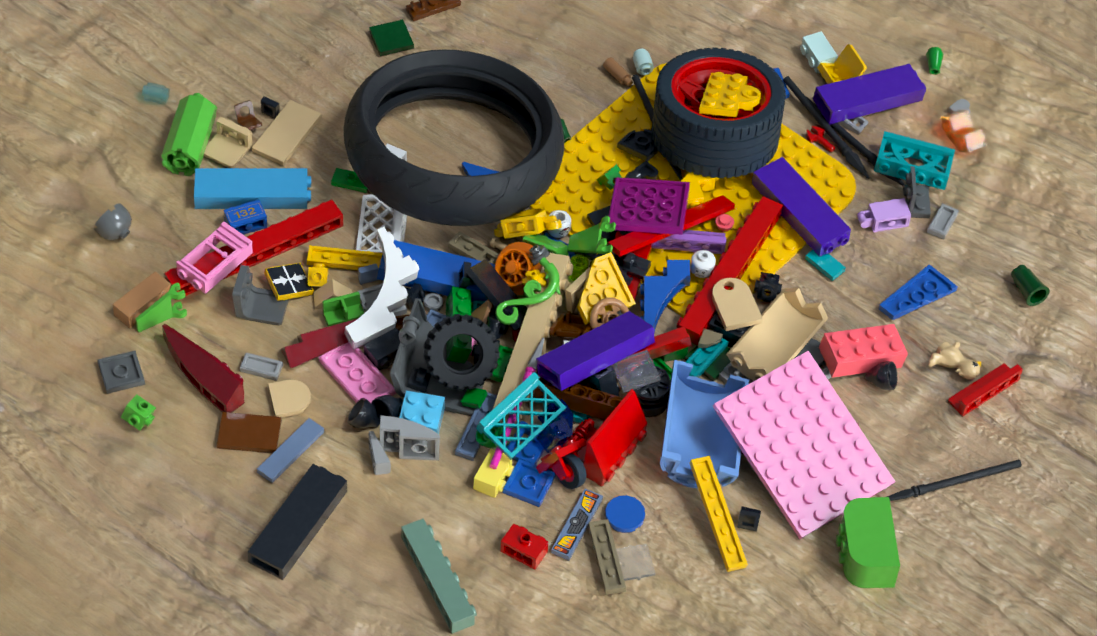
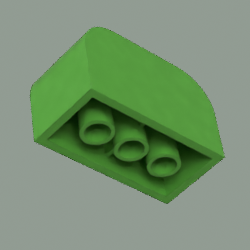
[836,497,900,588]

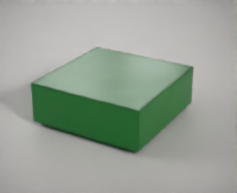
[461,388,488,409]

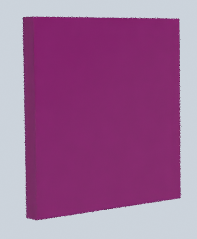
[609,177,690,235]

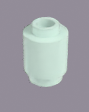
[633,49,654,75]

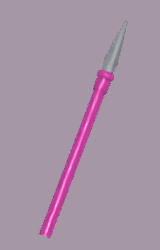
[489,338,544,469]

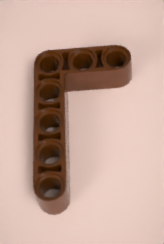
[533,370,623,420]

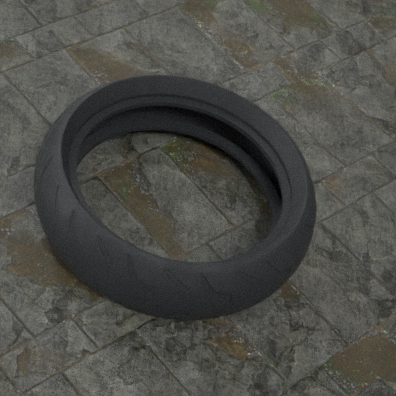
[343,49,564,226]

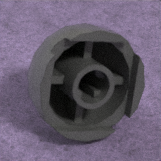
[94,203,132,241]

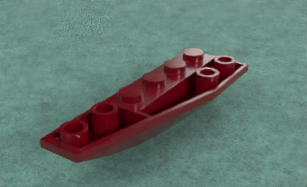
[162,324,245,413]

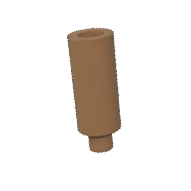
[603,57,633,87]

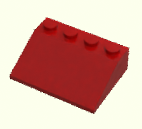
[584,389,647,487]

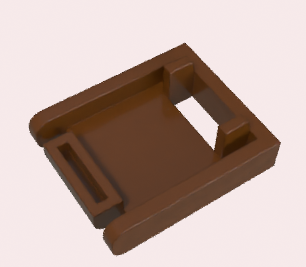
[549,311,600,339]

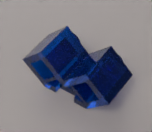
[536,399,573,453]

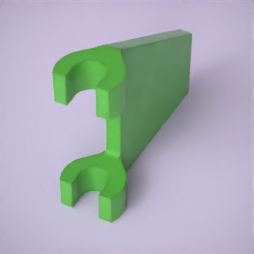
[568,216,616,254]
[135,283,187,333]

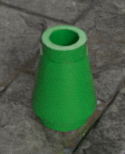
[926,47,944,75]

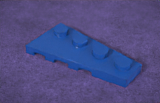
[879,264,958,320]

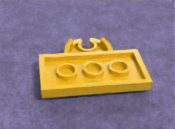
[699,72,761,117]

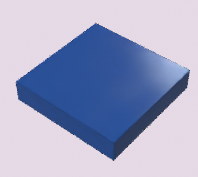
[503,459,556,507]

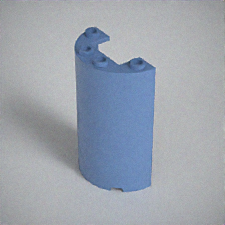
[660,360,749,489]

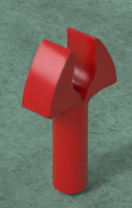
[806,126,835,152]

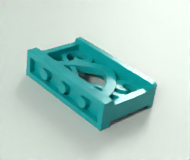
[874,131,955,190]

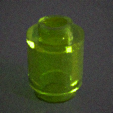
[569,255,589,281]

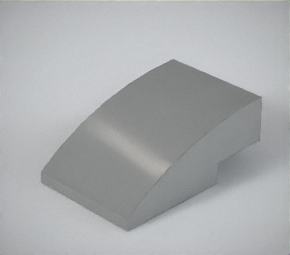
[380,416,440,461]

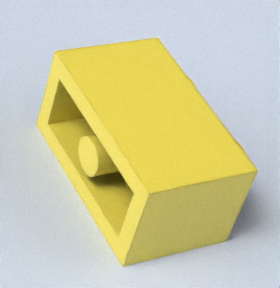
[473,449,514,498]

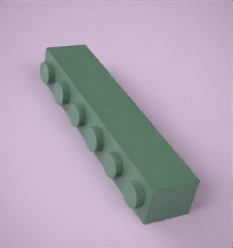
[401,518,477,634]

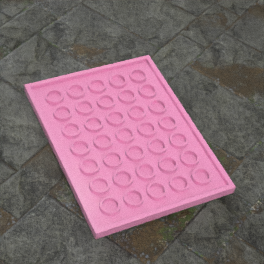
[713,351,895,539]

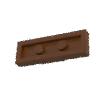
[406,0,461,22]

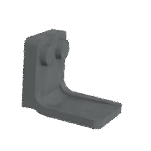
[232,265,289,326]

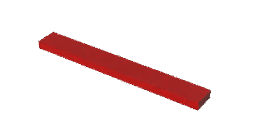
[608,195,735,257]

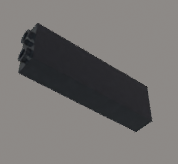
[247,464,347,580]

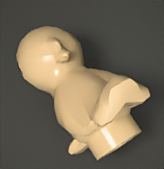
[928,342,981,379]

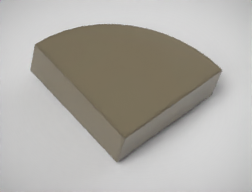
[698,329,723,348]

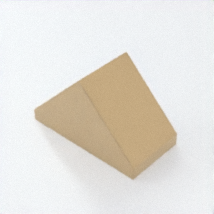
[313,279,352,309]

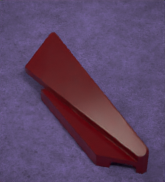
[281,318,359,368]

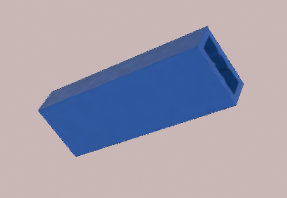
[377,240,495,302]

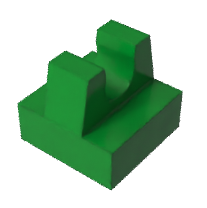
[596,164,622,190]

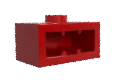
[500,523,548,570]

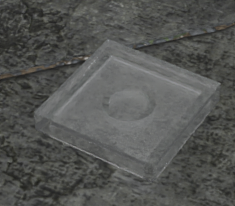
[611,350,661,393]

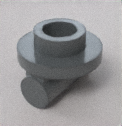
[528,244,550,265]

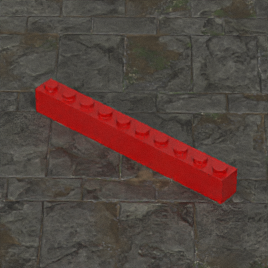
[676,196,783,346]
[164,200,343,300]

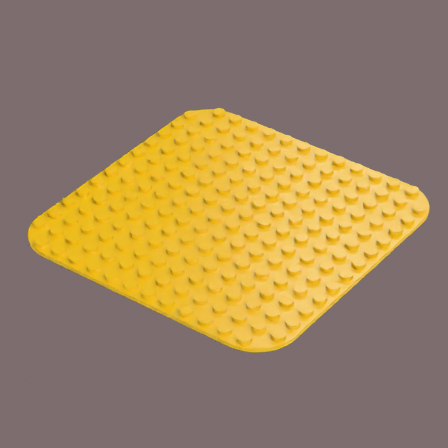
[530,63,856,317]

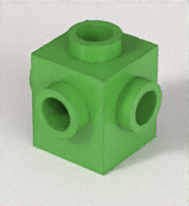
[121,394,156,430]

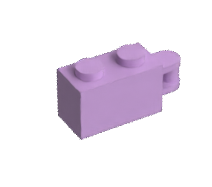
[857,198,911,232]

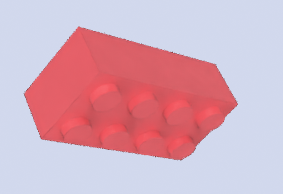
[819,324,908,378]

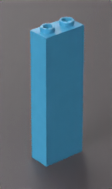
[194,168,311,209]

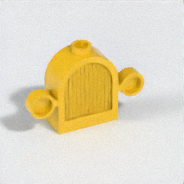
[494,208,562,239]

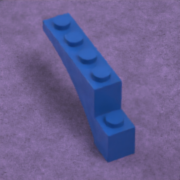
[640,260,690,334]

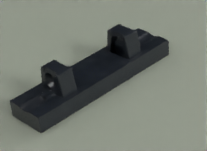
[575,244,651,280]

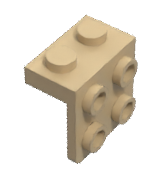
[203,116,252,168]

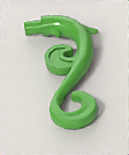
[496,257,560,325]

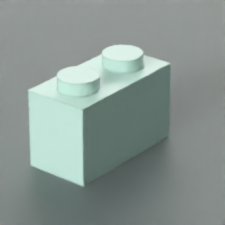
[800,31,838,73]

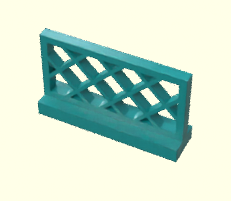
[476,372,566,460]

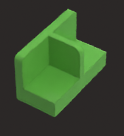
[322,292,364,327]

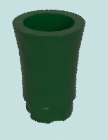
[1011,265,1050,306]

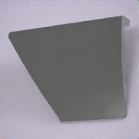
[390,298,485,416]

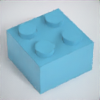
[399,391,445,434]

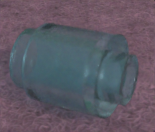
[142,82,170,104]

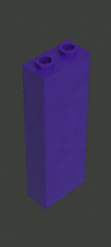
[813,64,926,125]
[751,157,851,257]
[536,311,655,391]

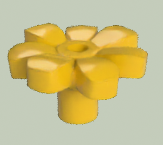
[522,270,547,287]

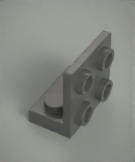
[903,166,931,219]

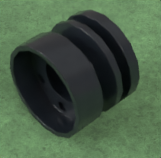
[629,365,671,418]

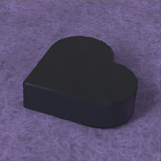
[635,161,658,180]

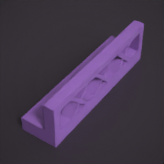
[652,230,726,254]

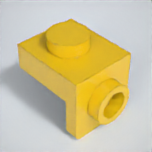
[308,263,329,286]

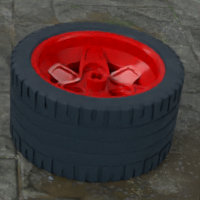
[651,48,786,178]

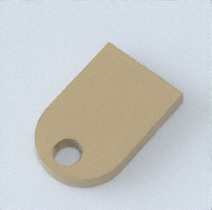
[712,278,763,331]

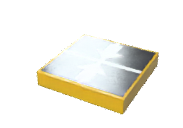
[264,263,314,301]

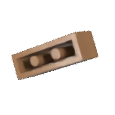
[113,271,171,328]

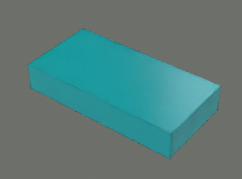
[805,250,846,281]

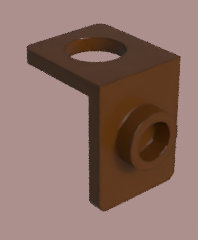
[234,100,262,130]

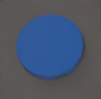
[605,495,645,533]

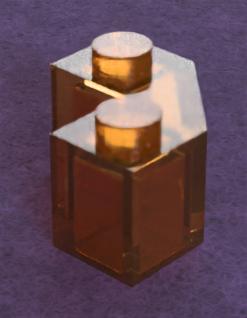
[941,110,987,152]

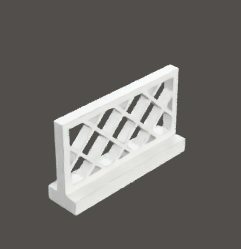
[356,195,407,253]

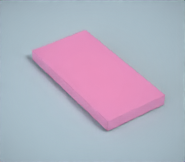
[319,342,396,403]

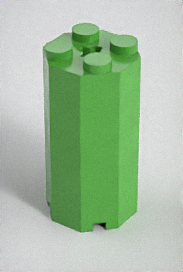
[162,93,217,176]

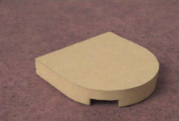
[268,380,311,418]

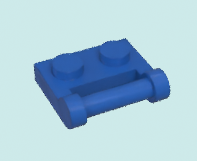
[506,421,551,465]

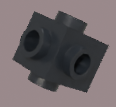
[754,272,782,302]

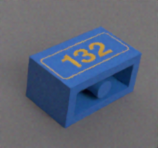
[224,200,267,235]

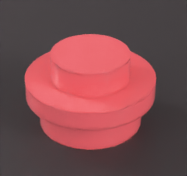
[715,214,734,232]

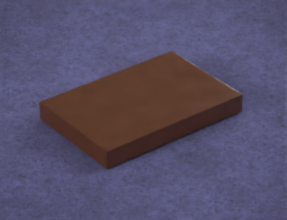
[217,412,282,453]

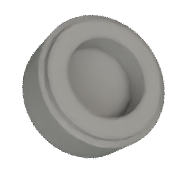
[424,293,443,312]

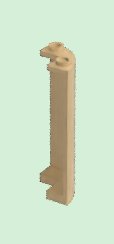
[727,288,828,381]

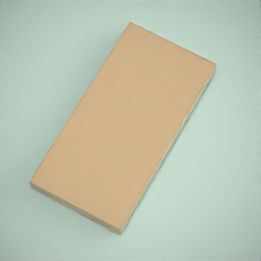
[252,100,322,166]

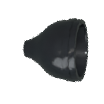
[866,361,898,391]
[372,395,403,420]
[347,398,380,428]

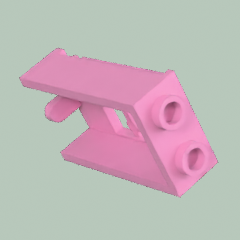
[176,222,253,294]

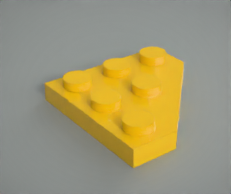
[577,252,636,325]

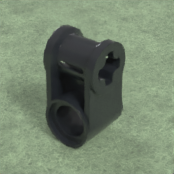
[487,314,508,339]

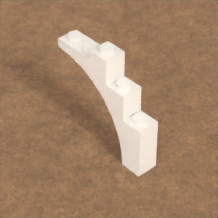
[344,227,419,350]

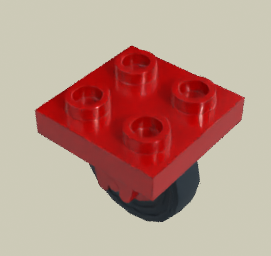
[536,438,587,489]

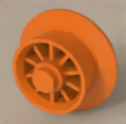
[495,242,542,295]

